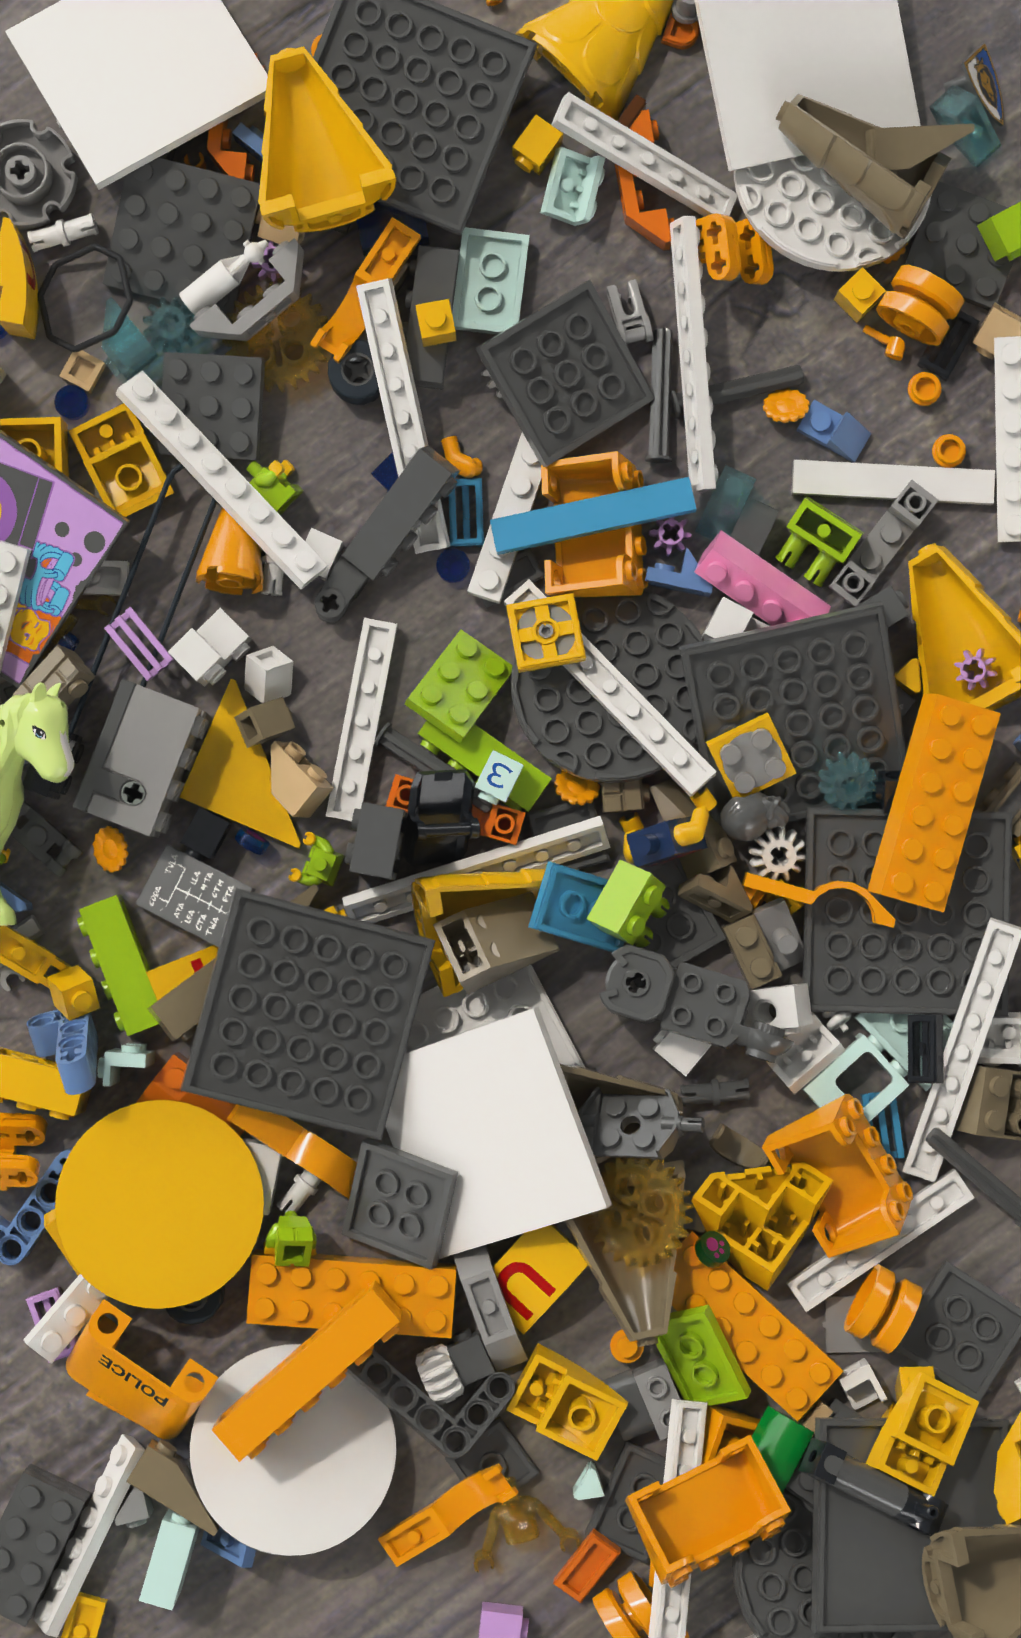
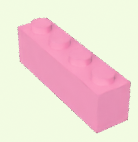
[694,530,831,626]

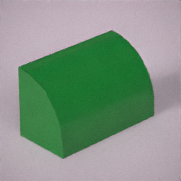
[752,1406,814,1493]

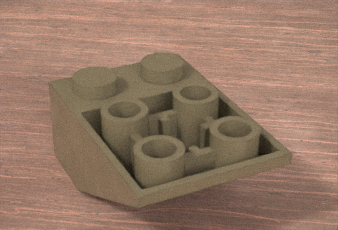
[433,891,560,995]
[954,1064,1021,1141]

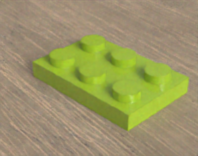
[405,629,513,743]
[656,1305,751,1406]

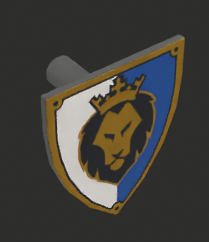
[944,43,1003,127]

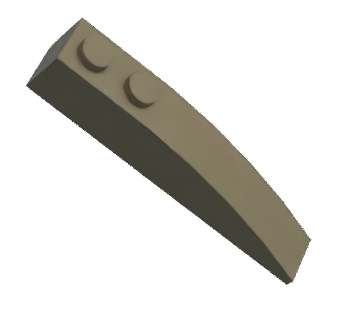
[147,885,319,1042]

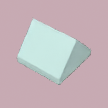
[573,1461,605,1500]

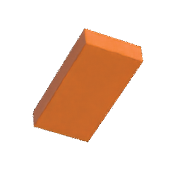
[553,1528,621,1603]

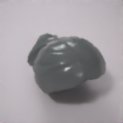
[720,792,790,841]

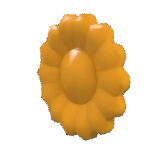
[763,388,809,423]
[554,770,601,806]
[92,826,129,873]

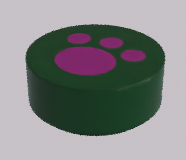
[695,1231,730,1268]

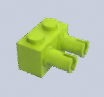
[775,497,864,587]
[586,860,670,948]

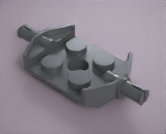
[578,1087,705,1159]

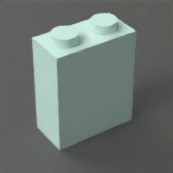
[139,1509,200,1610]

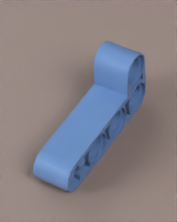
[26,1009,98,1095]
[0,1147,73,1265]

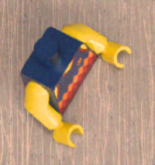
[619,787,717,868]

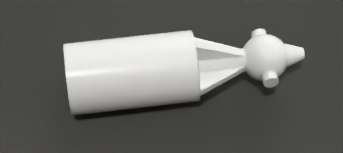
[179,240,269,315]

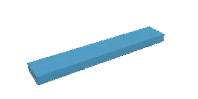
[490,477,696,555]

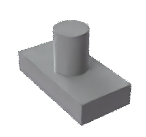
[752,897,803,971]

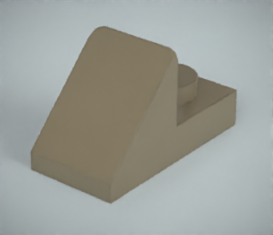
[678,865,753,923]

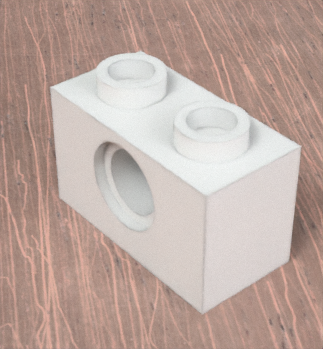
[744,983,813,1035]

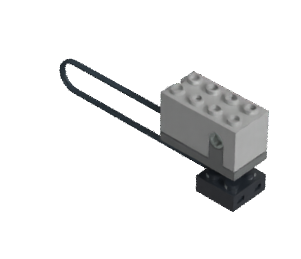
[23,463,217,838]

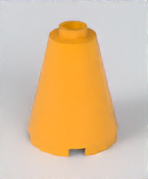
[196,507,264,595]

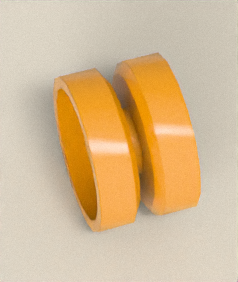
[876,265,965,345]
[844,1264,923,1354]
[592,1570,653,1638]

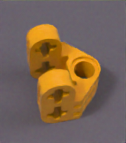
[696,214,774,285]
[0,1112,48,1191]

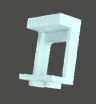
[802,1033,909,1122]

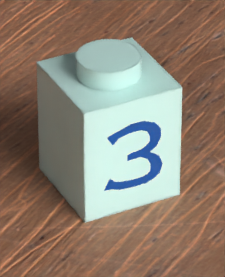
[475,750,524,805]

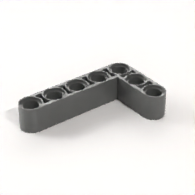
[347,1349,515,1459]

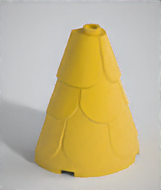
[515,0,674,121]
[258,46,396,232]
[908,543,1021,711]
[411,869,577,997]

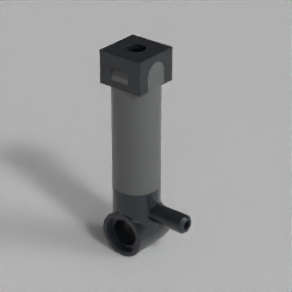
[798,1438,949,1537]

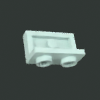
[540,147,605,226]
[98,1043,155,1087]

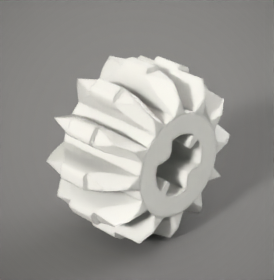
[748,827,806,881]
[415,1343,464,1405]

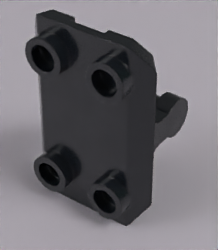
[403,769,480,866]

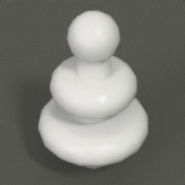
[822,1012,852,1032]

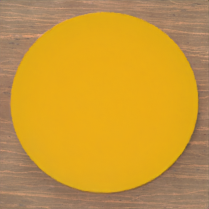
[55,1100,264,1309]

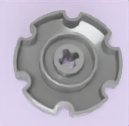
[0,119,78,230]

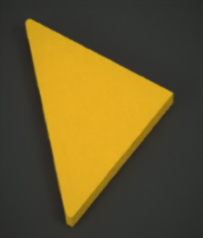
[180,679,301,849]

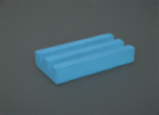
[449,478,484,548]
[860,1091,905,1158]

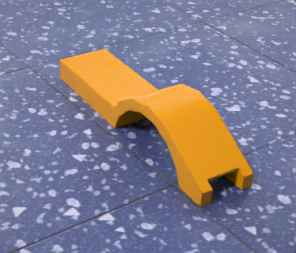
[310,217,421,363]
[742,872,896,928]
[227,1104,357,1199]
[378,1463,519,1567]

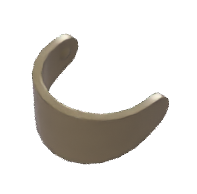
[709,1123,769,1169]

